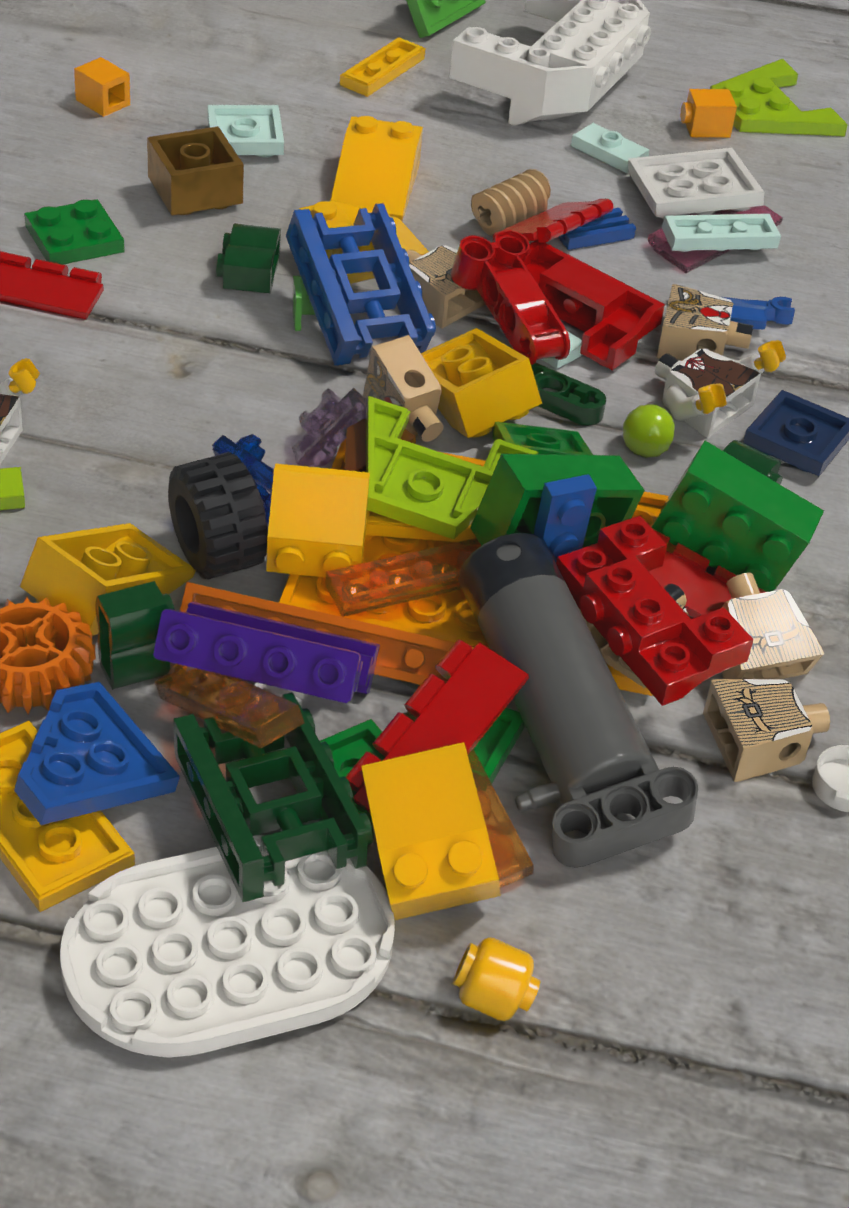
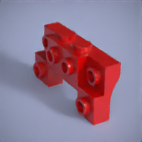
[524,239,665,371]
[556,516,754,706]

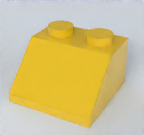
[266,463,370,581]

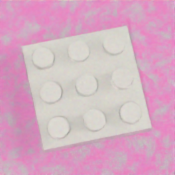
[628,148,764,219]

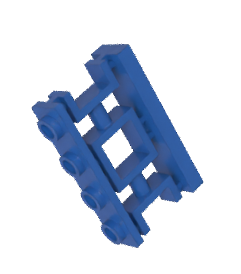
[286,203,436,366]

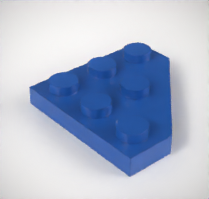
[14,682,180,825]

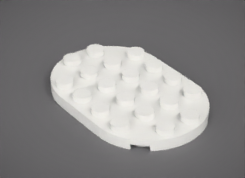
[60,837,395,1058]

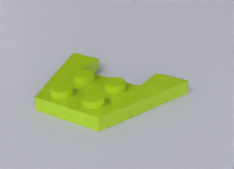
[710,58,848,136]
[366,396,538,539]

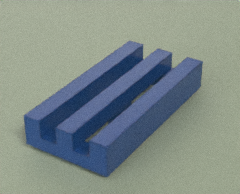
[558,208,636,250]

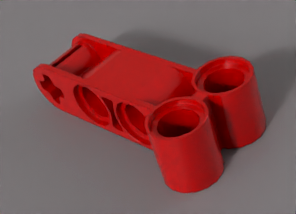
[451,230,570,365]

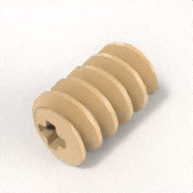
[471,169,551,236]

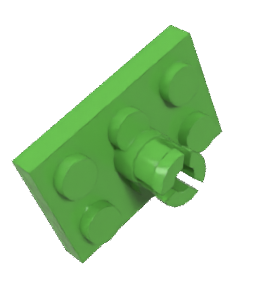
[406,0,486,38]

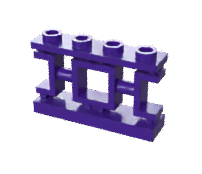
[153,602,380,703]

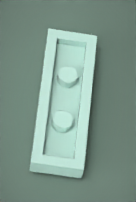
[662,214,781,252]

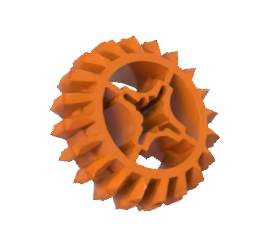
[0,596,96,715]

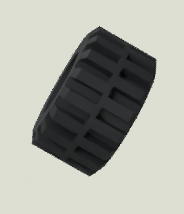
[168,452,268,580]

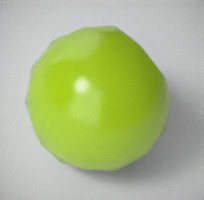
[623,404,675,458]

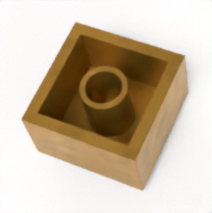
[147,126,244,215]

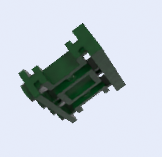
[173,692,374,902]

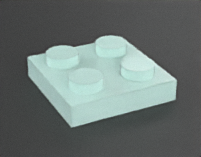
[207,105,284,158]

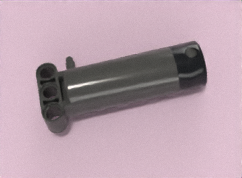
[458,532,698,868]

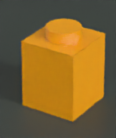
[74,57,130,117]
[680,89,737,138]

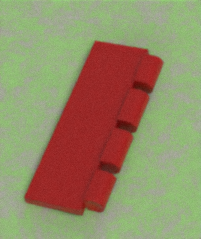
[493,198,613,243]
[0,251,104,320]
[649,528,766,618]
[346,639,529,813]

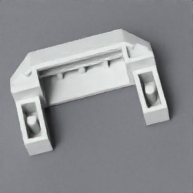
[449,0,651,126]

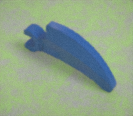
[722,296,795,330]

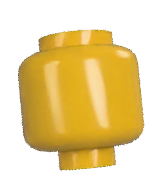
[452,937,541,1021]

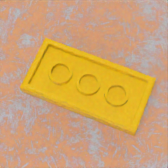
[0,720,135,912]

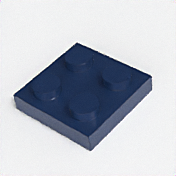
[743,390,849,476]

